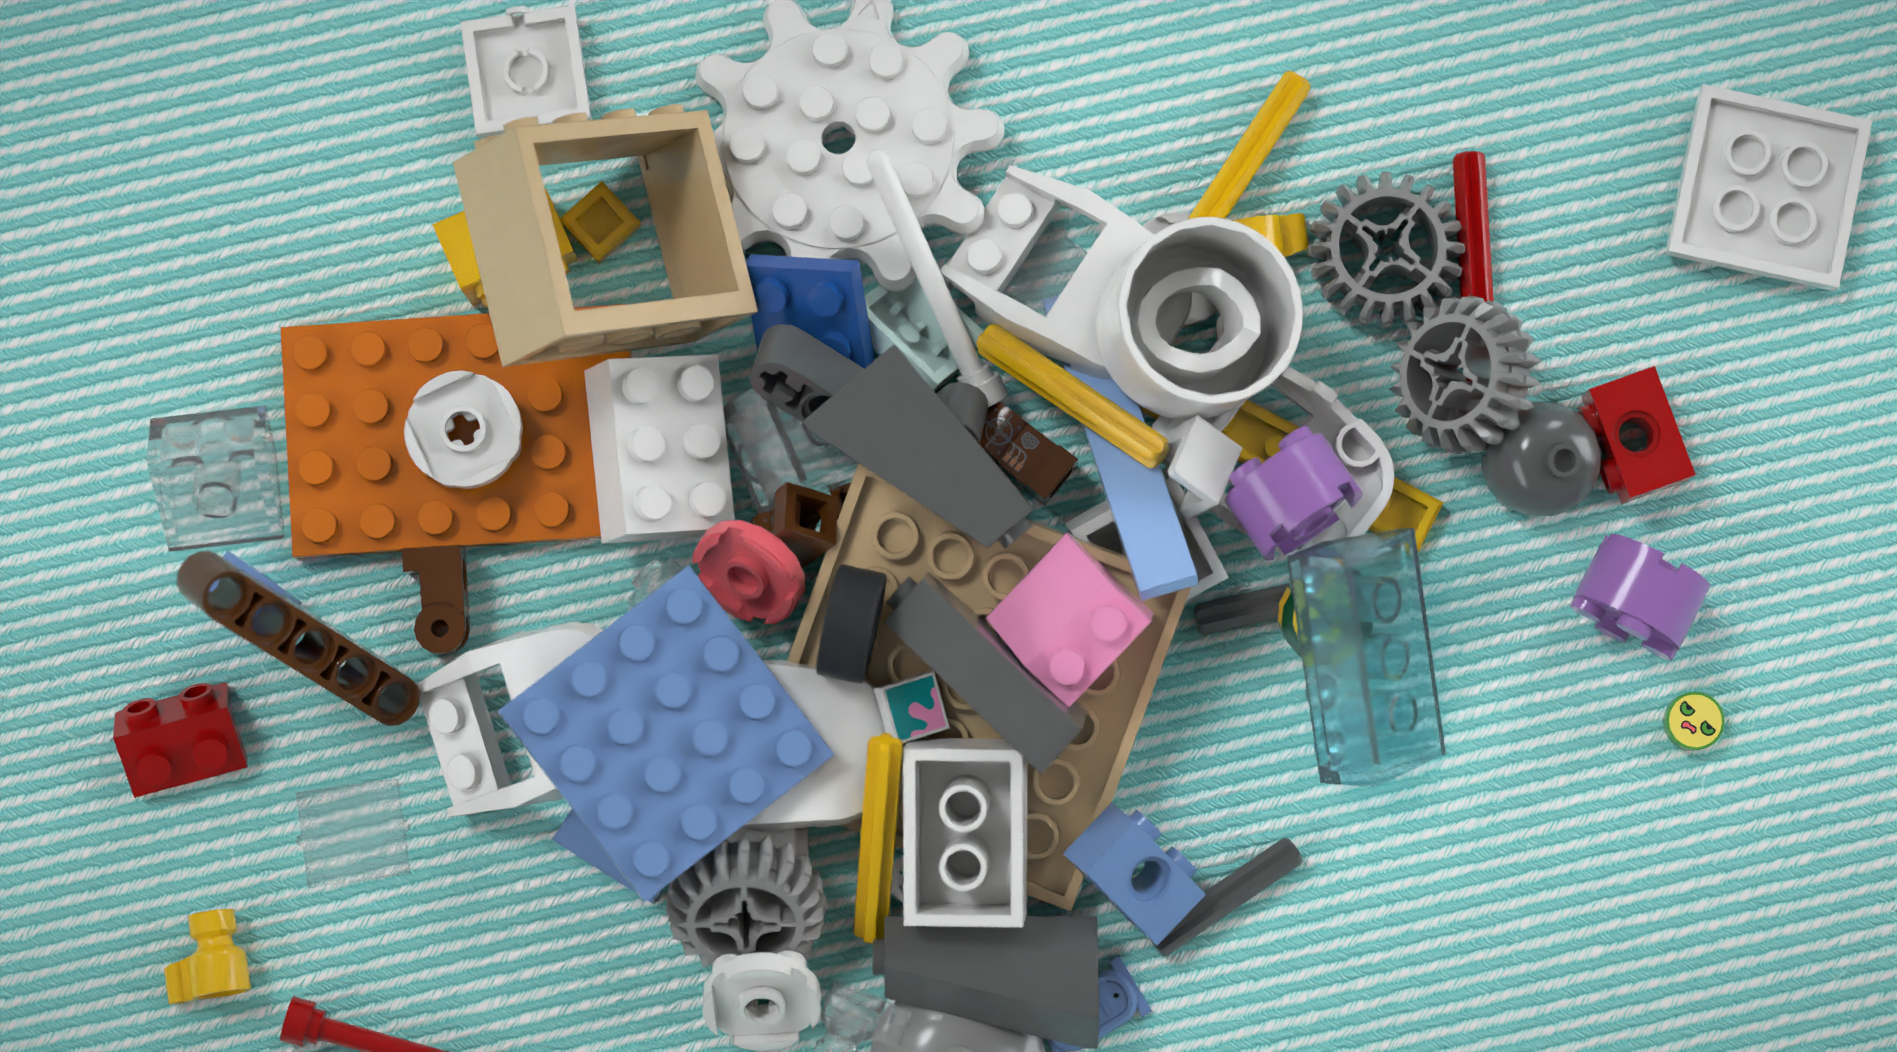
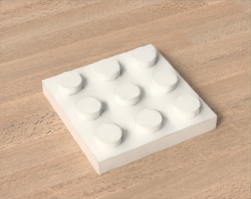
[1665,84,1873,291]

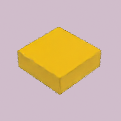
[560,181,642,264]

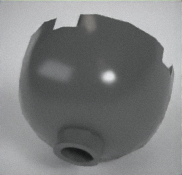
[1481,401,1602,516]

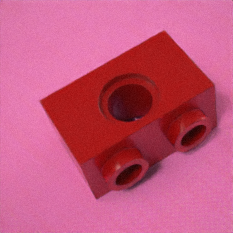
[1578,366,1696,505]

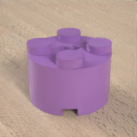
[1225,425,1363,561]
[1569,534,1711,661]

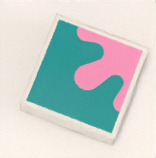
[874,671,949,743]

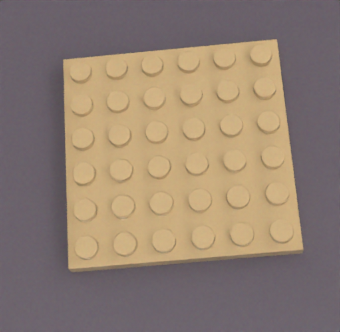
[788,463,1191,911]

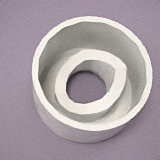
[1096,217,1303,420]

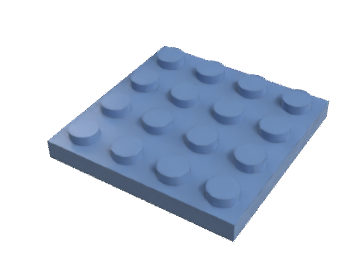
[497,565,835,902]

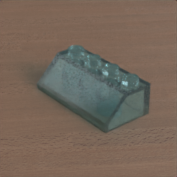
[1287,528,1446,787]

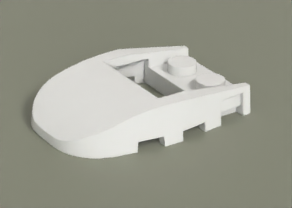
[940,165,1192,379]
[1151,334,1394,563]
[417,622,603,817]
[741,660,886,833]

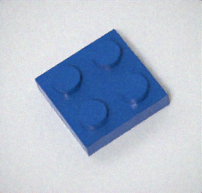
[746,254,875,369]

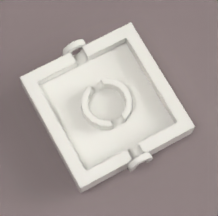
[460,5,592,138]

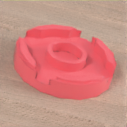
[693,520,805,624]

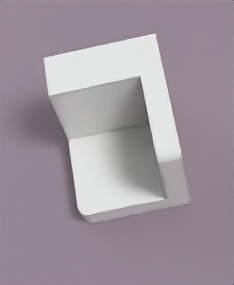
[1164,415,1242,519]

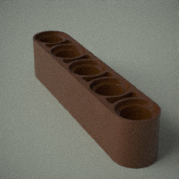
[177,551,420,726]

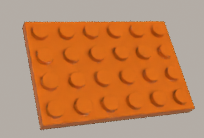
[280,304,632,559]

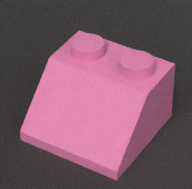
[986,532,1153,708]

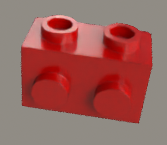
[113,683,248,798]

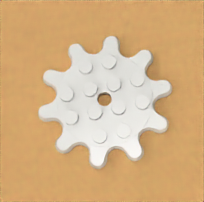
[696,0,1005,292]

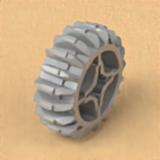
[1307,171,1465,329]
[1389,296,1541,454]
[666,831,827,968]

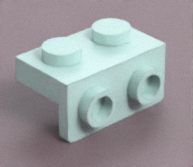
[865,275,984,391]

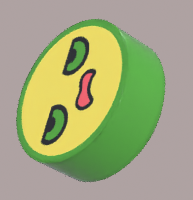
[1663,692,1725,751]

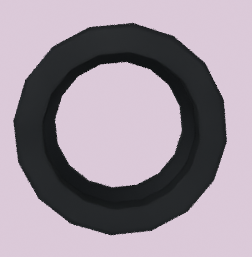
[816,564,886,684]

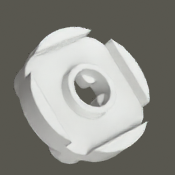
[404,370,523,489]
[703,950,821,1051]

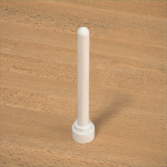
[866,150,1008,407]

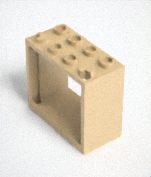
[453,104,758,367]

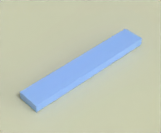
[1042,297,1198,601]

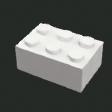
[584,354,735,544]
[903,738,1027,927]

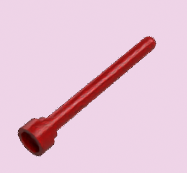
[280,996,448,1052]

